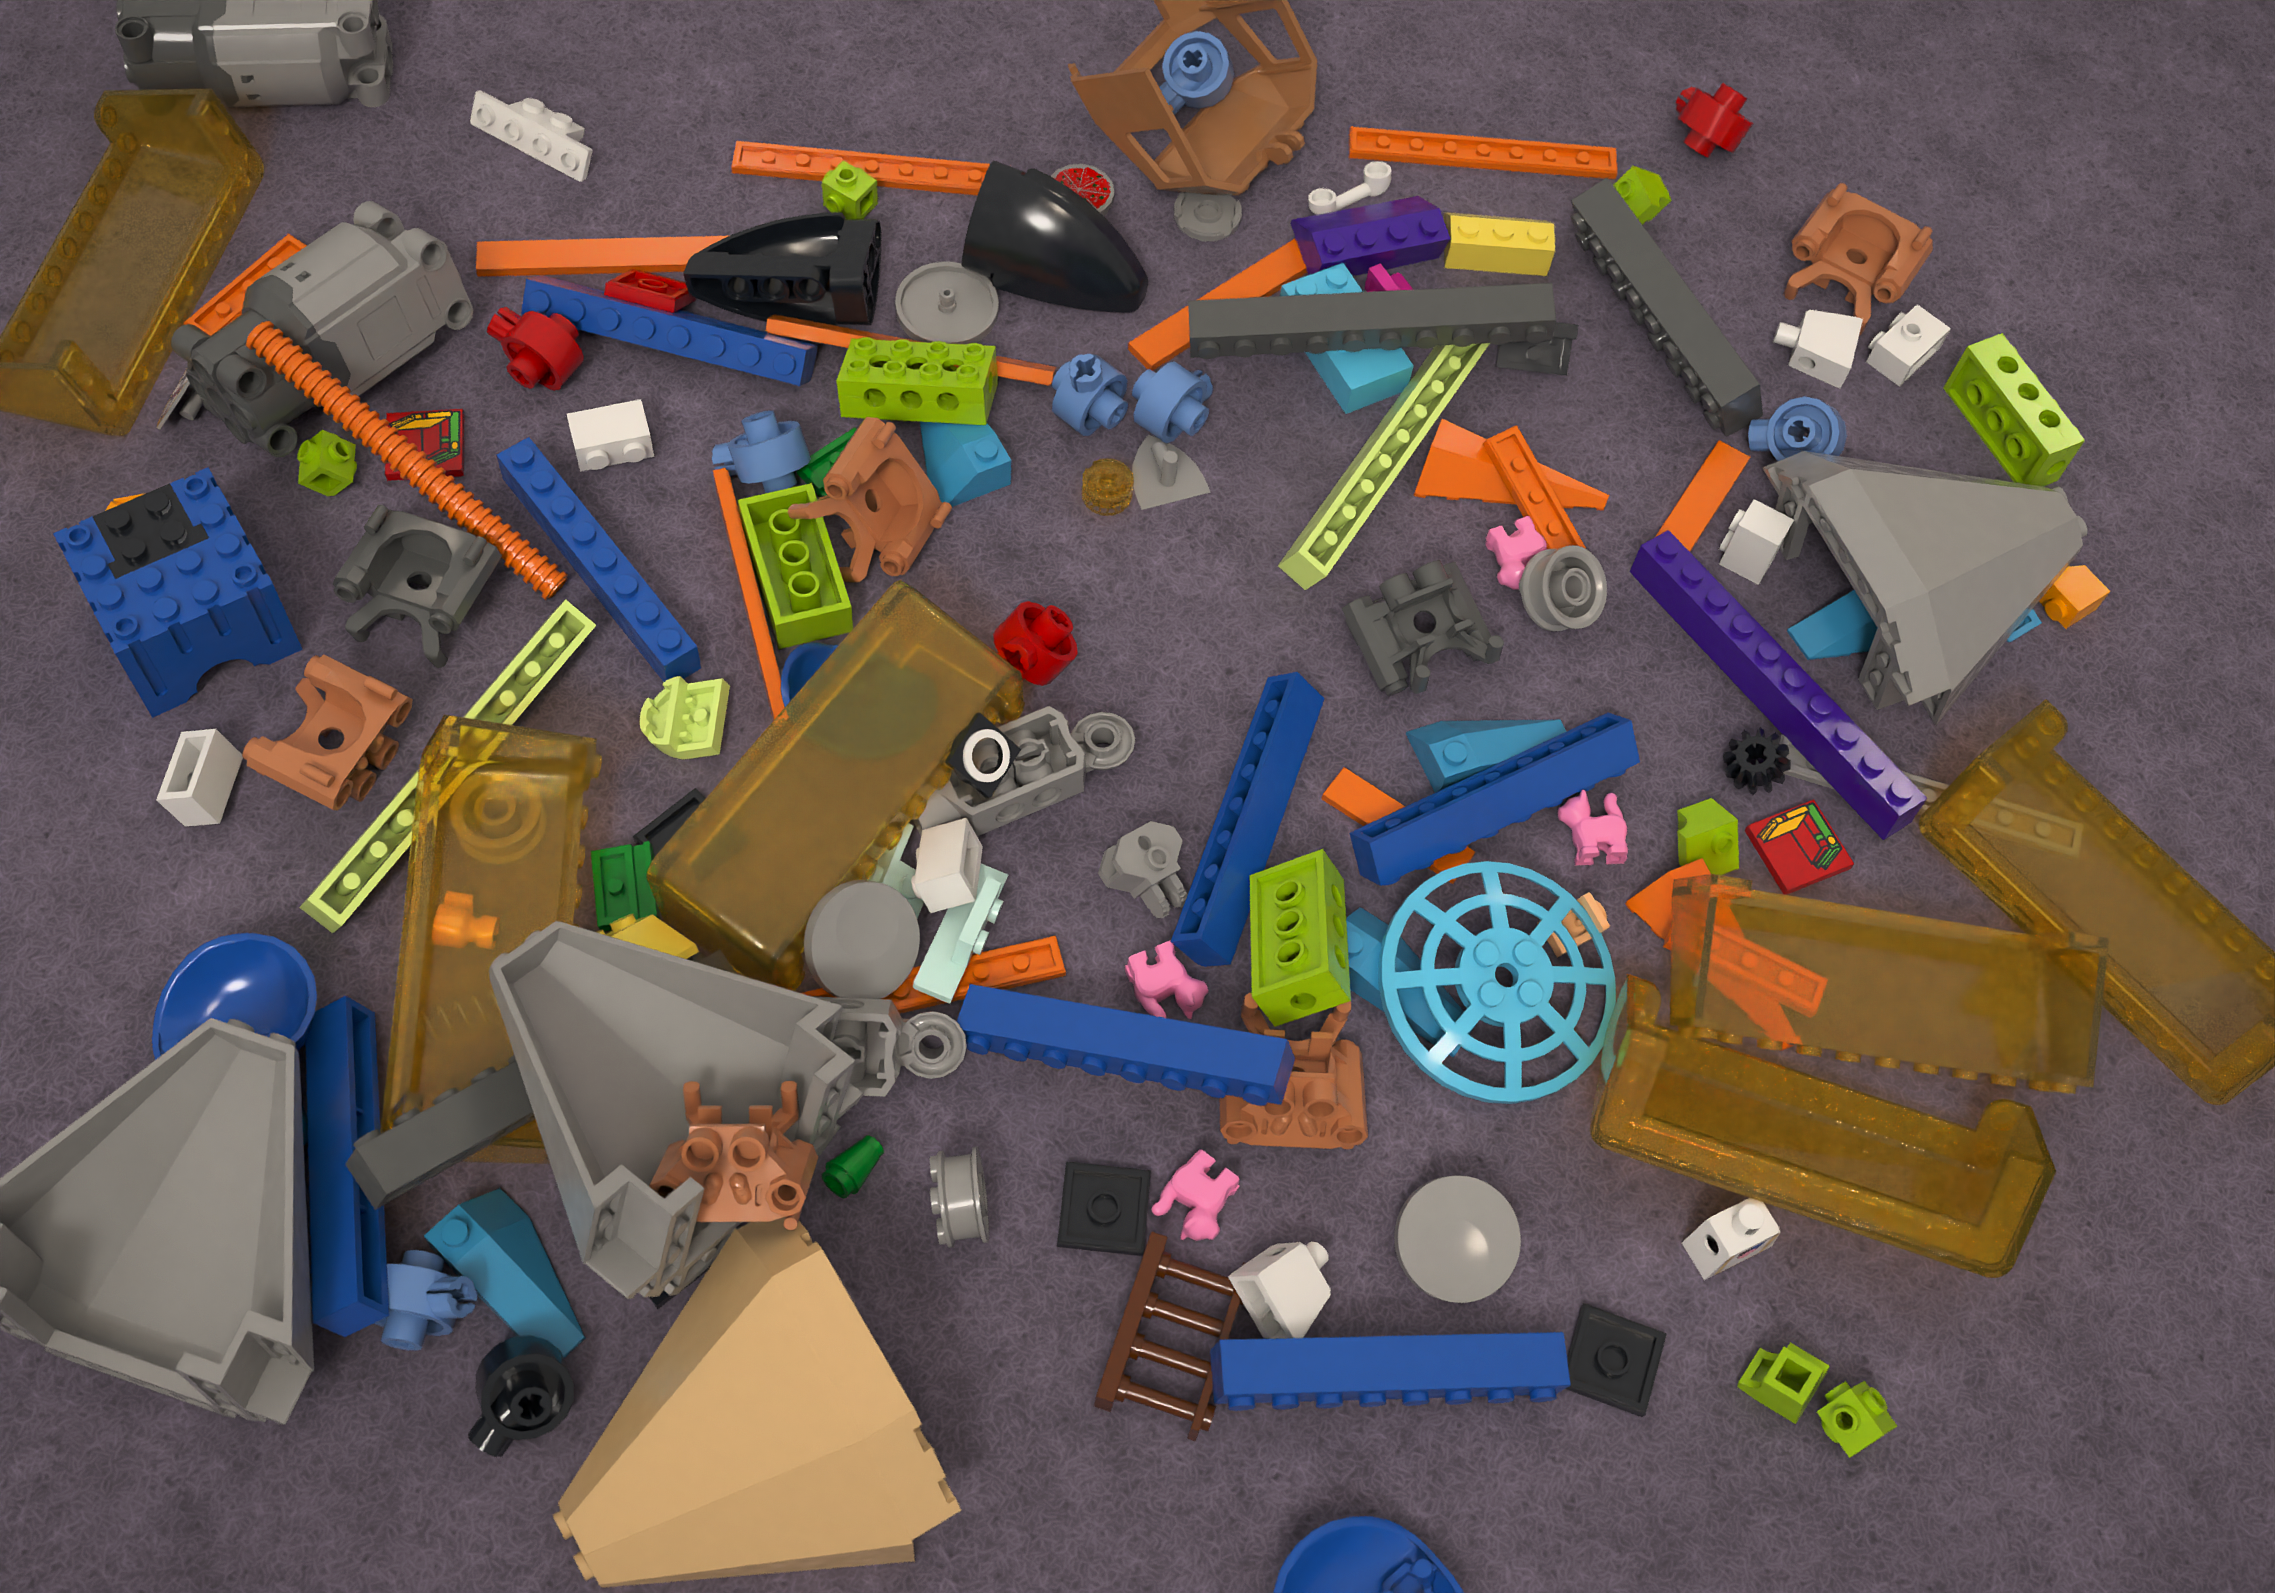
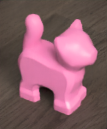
[1486,516,1547,590]
[1557,790,1628,866]
[1125,941,1209,1019]
[1151,1149,1240,1241]

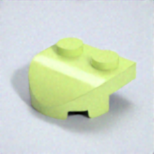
[640,676,730,759]

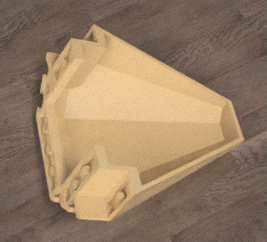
[553,1217,961,1588]

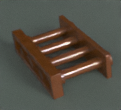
[1094,1231,1246,1441]

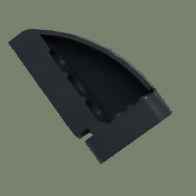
[962,161,1148,313]
[684,212,882,326]

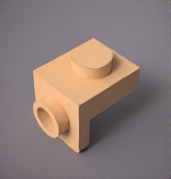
[1537,892,1610,958]

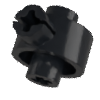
[468,1335,574,1457]

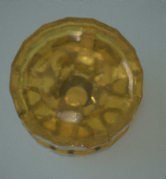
[1081,459,1134,516]

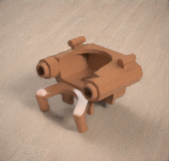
[1783,183,1933,335]
[788,417,952,582]
[242,654,413,811]
[1220,993,1368,1150]
[649,1081,818,1230]

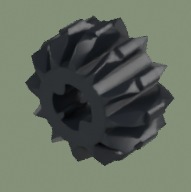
[1723,727,1791,795]

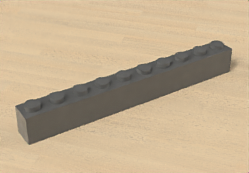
[1188,283,1556,359]
[345,950,737,1210]

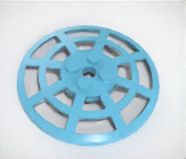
[1378,861,1616,1104]

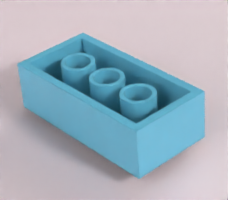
[1280,263,1413,414]

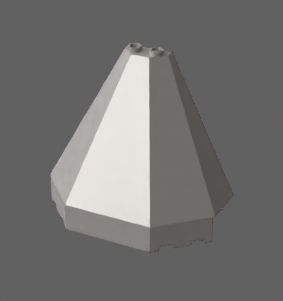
[1763,451,2087,725]
[489,921,864,1299]
[0,1018,314,1425]

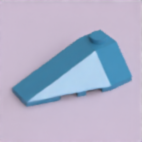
[919,422,1012,507]
[1787,590,1878,660]
[1406,719,1567,793]
[1346,907,1476,1058]
[424,1188,585,1358]

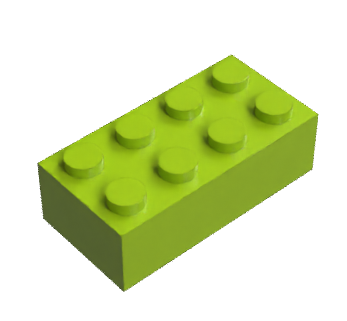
[738,483,853,649]

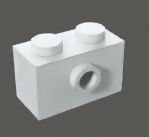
[1866,304,1951,387]
[567,399,654,472]
[1719,499,1794,585]
[156,729,243,827]
[912,818,983,913]

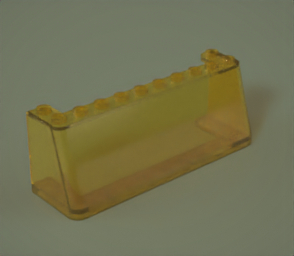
[0,89,264,436]
[647,580,1025,991]
[1919,699,2275,1105]
[381,714,602,1164]
[1670,874,2109,1094]
[1590,974,2056,1278]

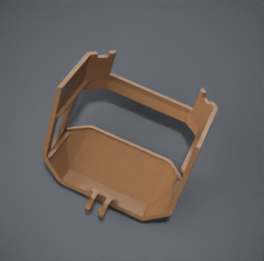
[1068,0,1317,196]

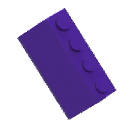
[1290,196,1451,276]

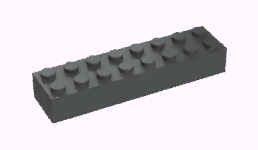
[1571,178,1763,436]

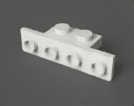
[470,90,593,182]

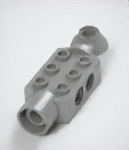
[902,706,1135,836]
[812,996,967,1097]

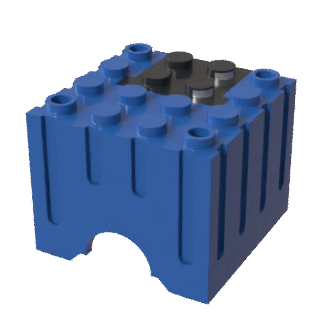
[53,467,303,718]

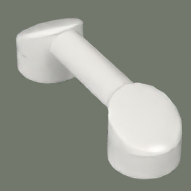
[1308,161,1391,215]

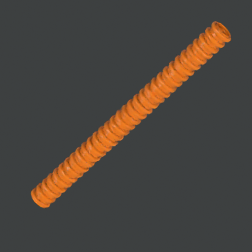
[246,321,568,600]

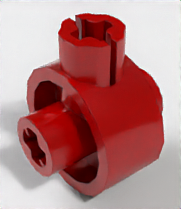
[1676,82,1753,158]
[487,306,584,391]
[993,601,1078,686]

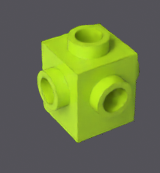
[821,160,878,219]
[297,429,357,496]
[1817,1381,1897,1458]

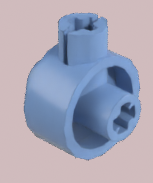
[1159,31,1234,115]
[1052,354,1128,436]
[1132,361,1213,443]
[1748,396,1847,461]
[712,410,811,493]
[374,1250,477,1350]

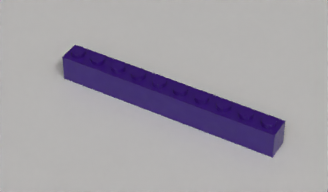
[1630,530,1927,840]

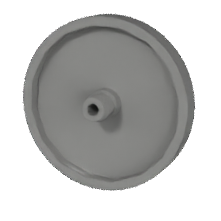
[895,262,999,345]
[804,880,920,999]
[1394,1175,1521,1303]

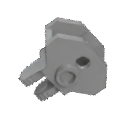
[1098,821,1188,918]

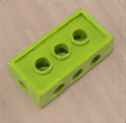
[1944,333,2085,487]
[836,337,998,425]
[1249,849,1351,1027]

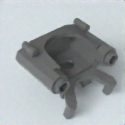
[333,505,502,668]
[1341,560,1504,696]

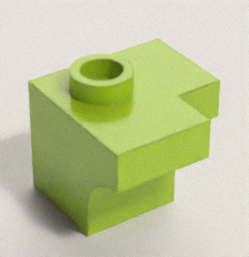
[1613,166,1672,225]
[1677,798,1739,878]
[1737,1342,1830,1424]

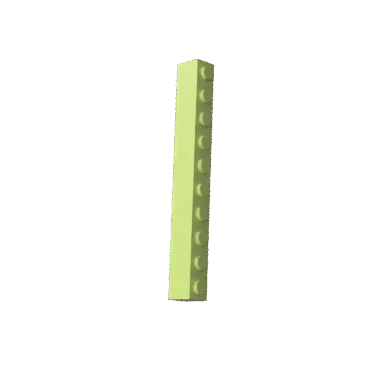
[1278,343,1490,590]
[299,599,596,933]

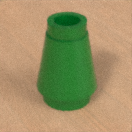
[822,1135,884,1198]

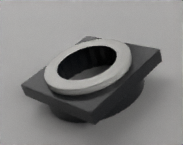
[945,713,1021,798]

